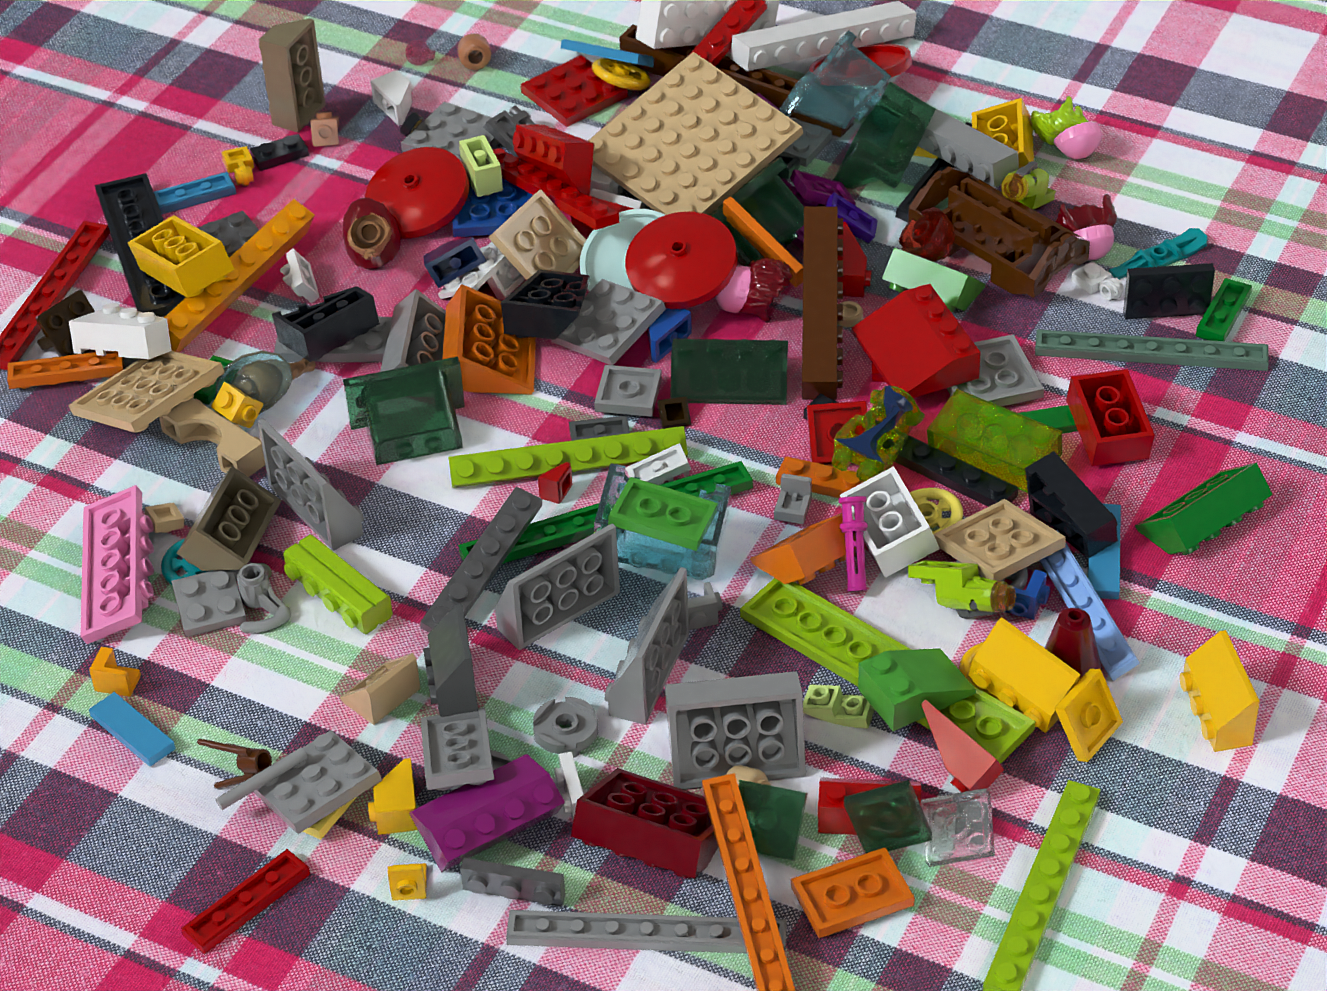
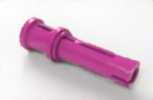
[838,496,868,591]

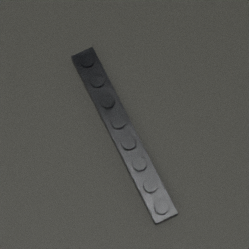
[803,394,1018,507]

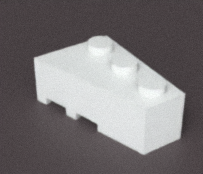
[69,303,172,359]

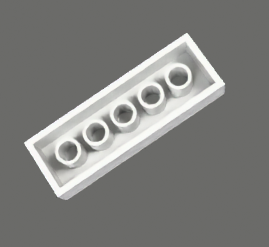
[636,0,780,49]

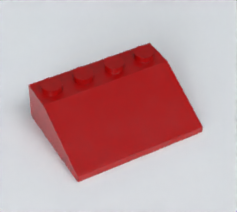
[851,283,981,400]

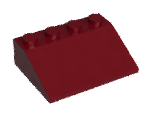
[571,768,718,879]

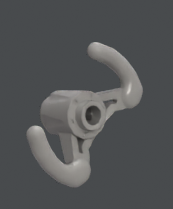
[233,563,291,633]

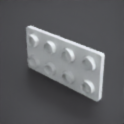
[438,241,525,300]

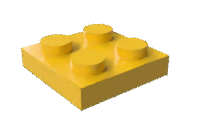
[1055,669,1123,762]

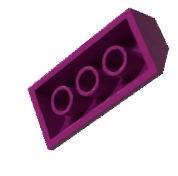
[409,754,565,872]

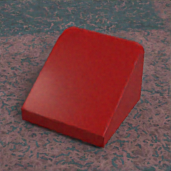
[538,462,573,504]

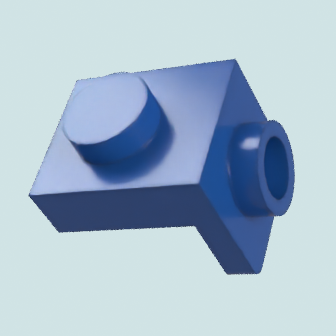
[1004,570,1050,620]

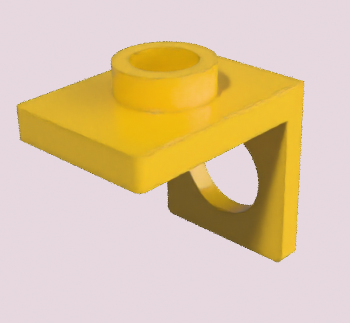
[388,863,427,901]

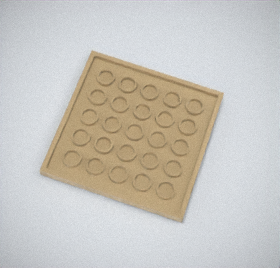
[588,52,804,215]

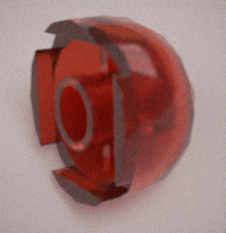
[899,207,955,262]

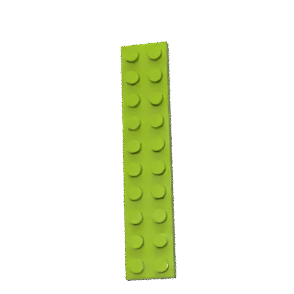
[740,578,1035,764]

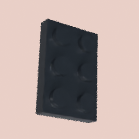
[1123,263,1215,320]

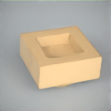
[145,502,184,533]

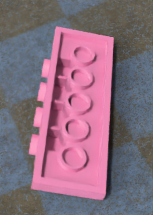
[80,485,154,644]

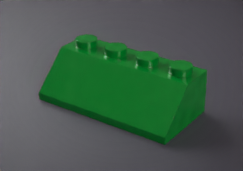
[1135,462,1273,555]

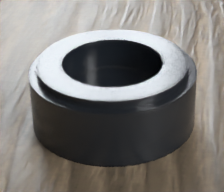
[400,112,424,137]

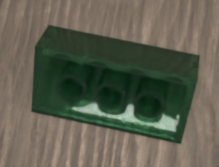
[670,338,788,405]

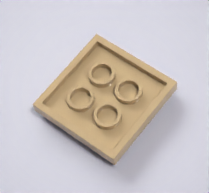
[488,189,586,280]
[933,499,1066,581]

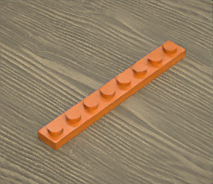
[702,773,795,991]

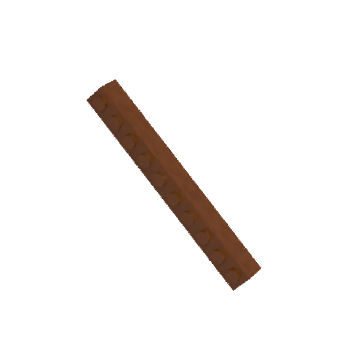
[619,25,854,138]

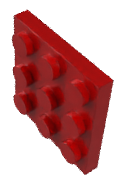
[520,55,628,127]

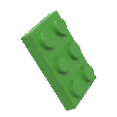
[608,477,718,551]

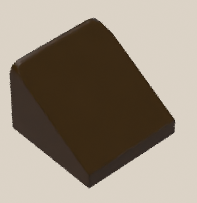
[657,396,691,429]

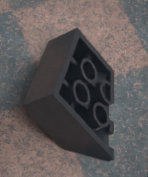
[501,269,590,340]

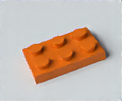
[791,847,915,938]

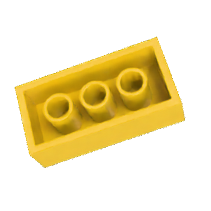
[128,215,235,298]

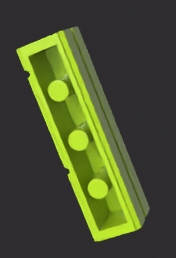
[283,534,393,634]

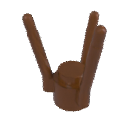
[197,739,272,789]

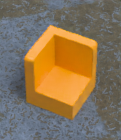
[89,647,141,697]

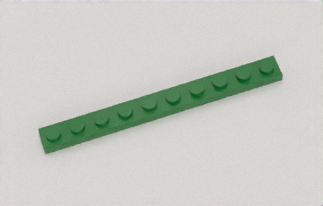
[458,461,753,564]

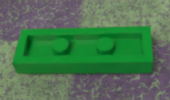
[1196,278,1252,342]

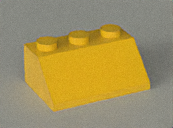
[972,98,1034,168]
[968,617,1081,733]
[1180,630,1260,752]

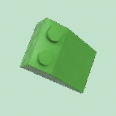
[858,648,976,732]

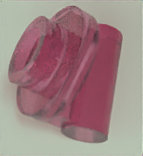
[405,40,435,65]

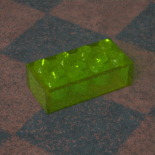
[927,389,1062,493]

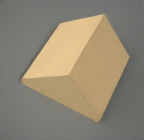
[339,653,421,725]

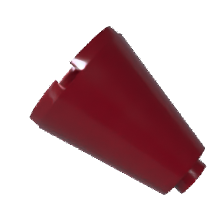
[1044,608,1102,680]

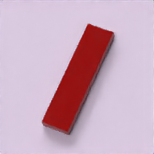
[181,849,310,955]

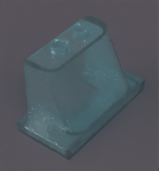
[779,30,891,129]

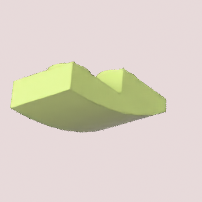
[803,685,875,729]

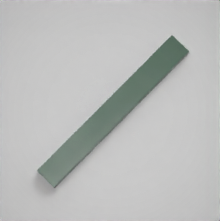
[1035,329,1269,371]

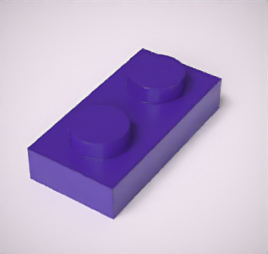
[826,192,878,244]

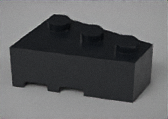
[272,286,380,362]
[1025,451,1118,558]

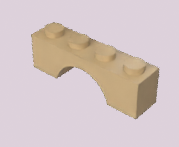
[159,398,265,477]

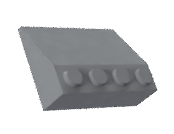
[258,418,364,551]
[495,523,620,650]
[605,567,689,725]
[665,671,806,789]

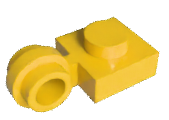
[221,146,254,186]

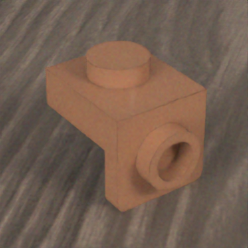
[310,112,339,146]

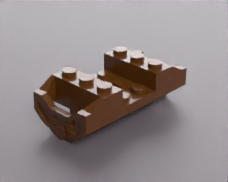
[908,167,1090,298]

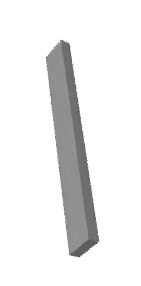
[506,910,787,954]

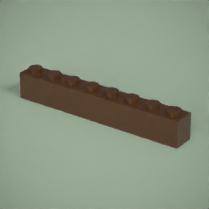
[802,206,843,400]

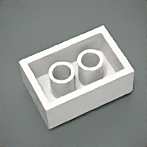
[840,466,940,578]

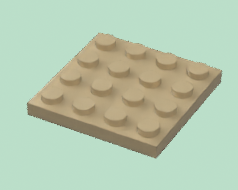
[68,351,225,433]

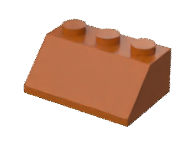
[750,513,865,585]

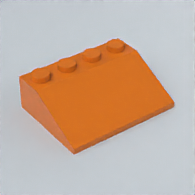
[441,284,536,394]

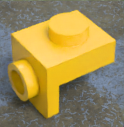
[211,382,264,428]

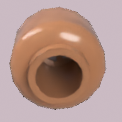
[457,33,491,70]

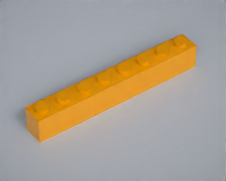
[164,199,315,353]

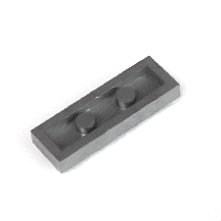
[460,858,566,906]

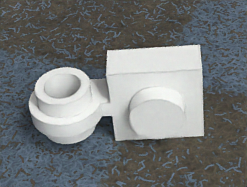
[1071,261,1124,300]

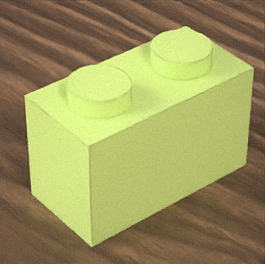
[459,135,503,197]

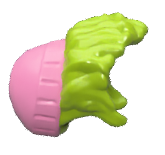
[1031,96,1102,159]

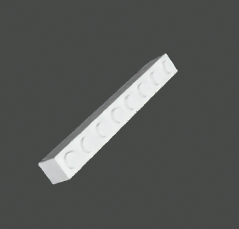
[730,1,917,71]

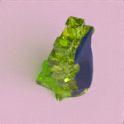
[832,385,925,482]

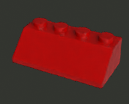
[513,124,594,196]

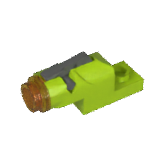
[1001,161,1056,210]
[908,560,1016,618]

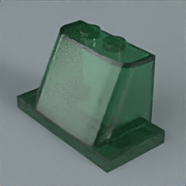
[833,82,936,189]
[710,157,804,266]
[343,356,465,466]

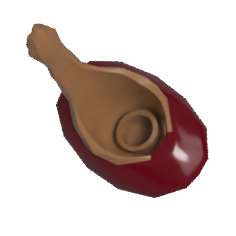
[343,197,401,269]

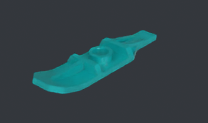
[1109,228,1208,279]

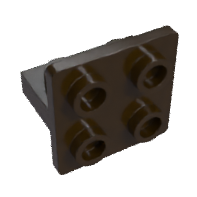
[36,290,95,357]

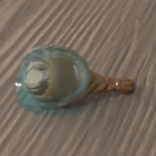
[216,351,316,414]

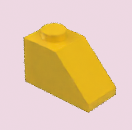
[368,758,418,835]

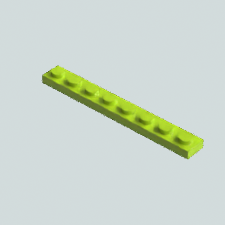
[448,426,688,488]
[983,780,1101,991]

